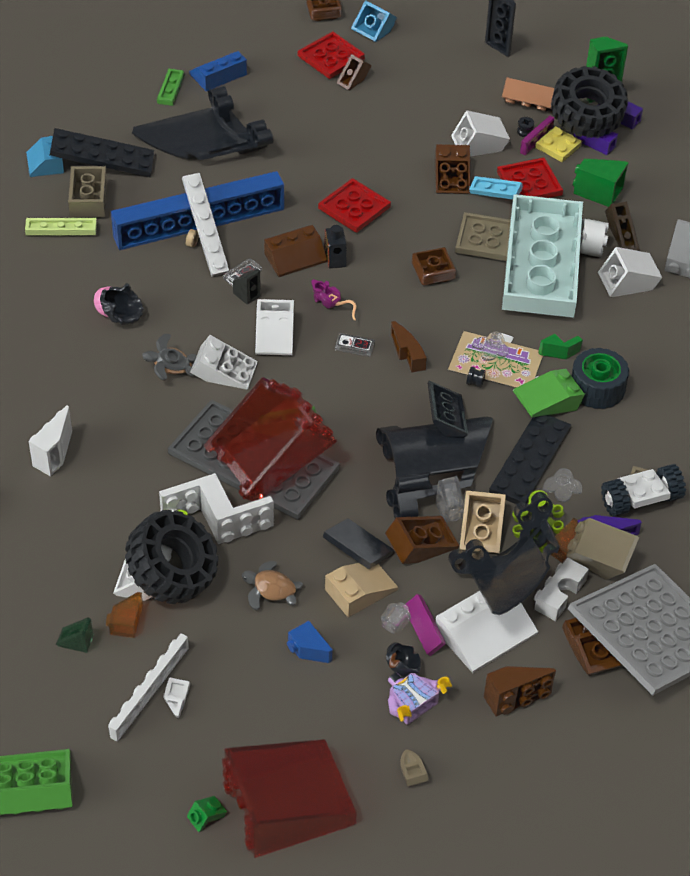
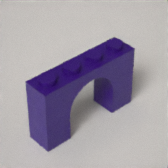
[574,102,643,155]

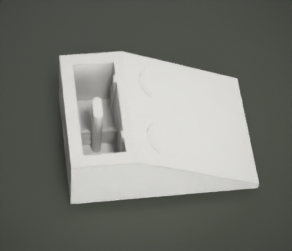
[255,299,294,355]
[190,335,258,390]
[29,405,72,477]

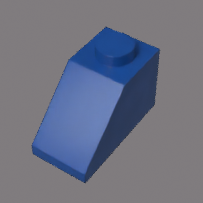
[287,621,333,663]

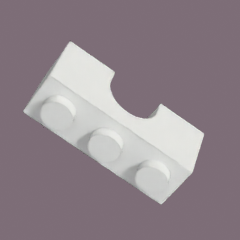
[534,558,589,621]

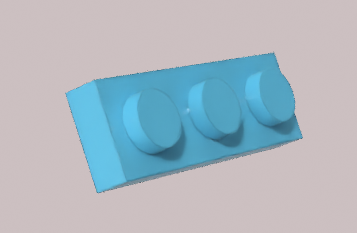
[469,176,523,199]

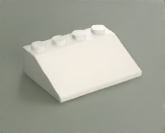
[436,591,538,673]

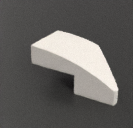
[164,677,191,718]

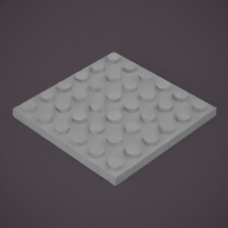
[568,564,690,695]

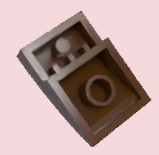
[562,618,623,675]

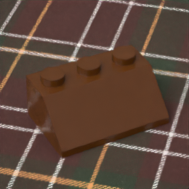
[264,225,327,277]

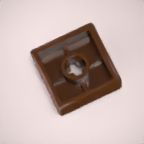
[306,0,342,21]
[412,247,456,285]

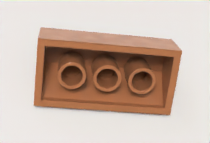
[502,78,554,111]

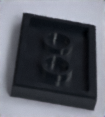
[323,518,394,569]

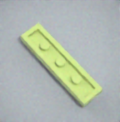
[25,218,97,235]

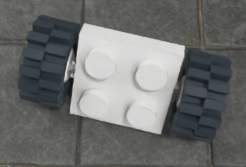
[601,464,686,517]

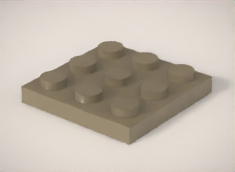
[455,212,510,261]

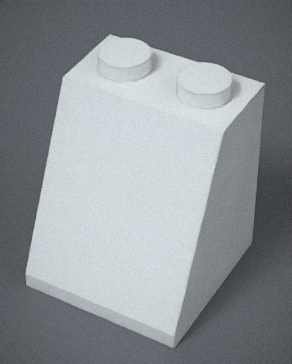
[451,110,510,157]
[598,247,662,297]

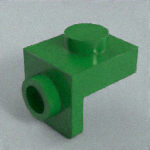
[187,796,227,832]

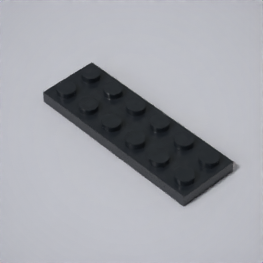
[49,128,154,177]
[489,415,571,505]

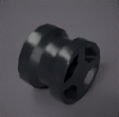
[517,117,535,137]
[466,366,486,388]

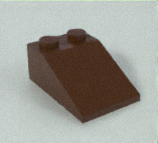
[385,516,459,564]

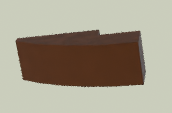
[391,321,427,373]

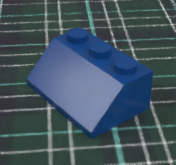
[189,51,247,91]

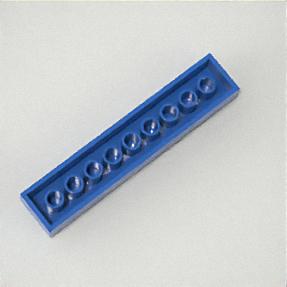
[111,171,284,250]

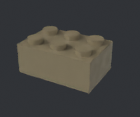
[68,166,107,217]

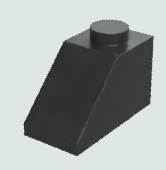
[233,269,261,305]

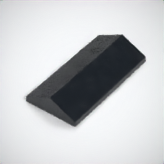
[485,0,516,57]
[427,380,468,437]

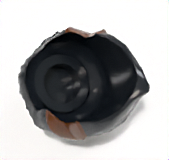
[386,642,421,677]

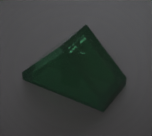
[56,617,94,653]

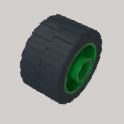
[571,348,629,409]

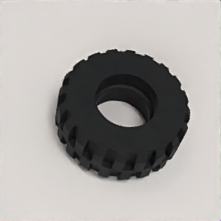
[551,66,628,138]
[125,510,218,604]

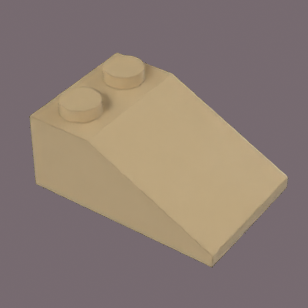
[459,491,506,554]
[325,563,398,617]

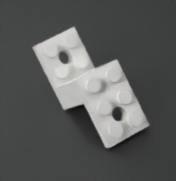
[159,473,274,544]

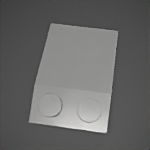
[664,219,690,278]

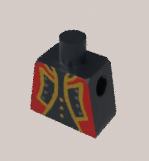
[324,225,347,269]

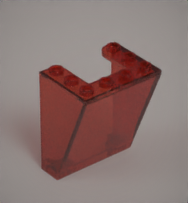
[203,377,337,501]
[222,739,357,858]

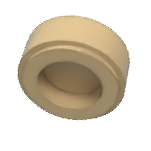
[186,229,199,247]

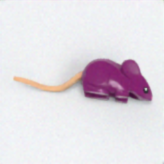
[311,279,356,320]

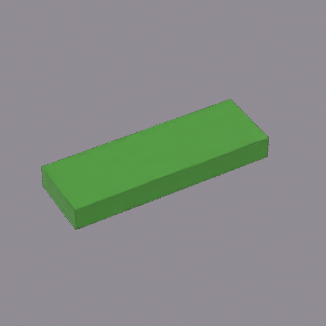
[157,68,185,106]

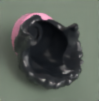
[94,283,144,325]

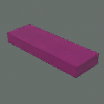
[520,115,555,155]
[403,594,446,656]

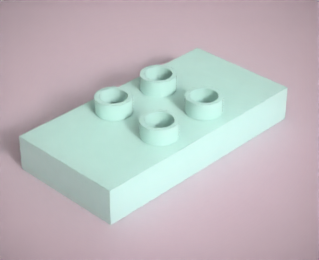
[502,195,583,317]

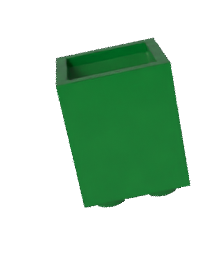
[572,158,629,207]

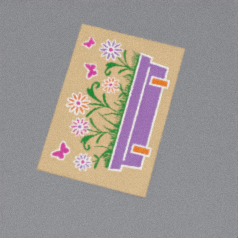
[448,331,543,387]

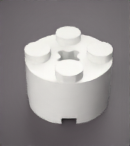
[580,219,609,257]

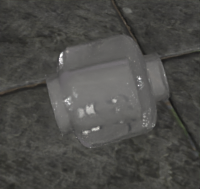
[381,602,411,634]

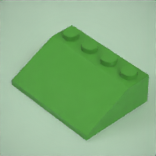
[0,749,72,815]

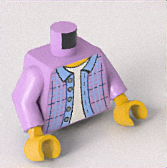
[388,672,452,725]

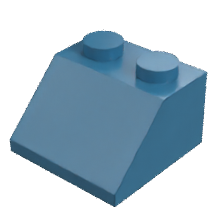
[351,0,397,42]
[26,136,64,177]

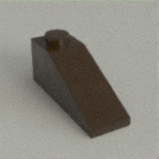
[605,201,640,251]

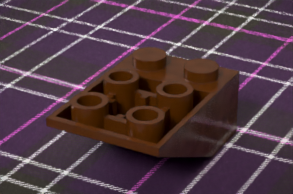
[435,144,470,194]
[484,666,556,717]

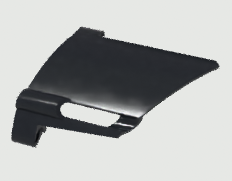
[132,86,274,160]
[376,416,493,518]
[448,492,560,615]

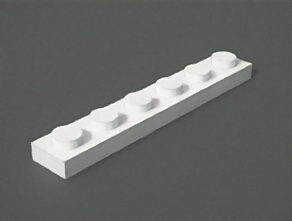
[182,173,229,277]
[108,634,189,742]

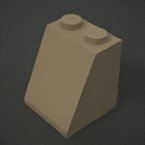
[566,518,639,580]

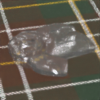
[472,332,509,361]
[543,468,582,503]

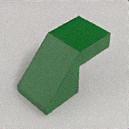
[538,334,583,359]

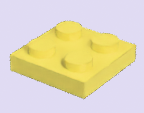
[535,126,582,162]

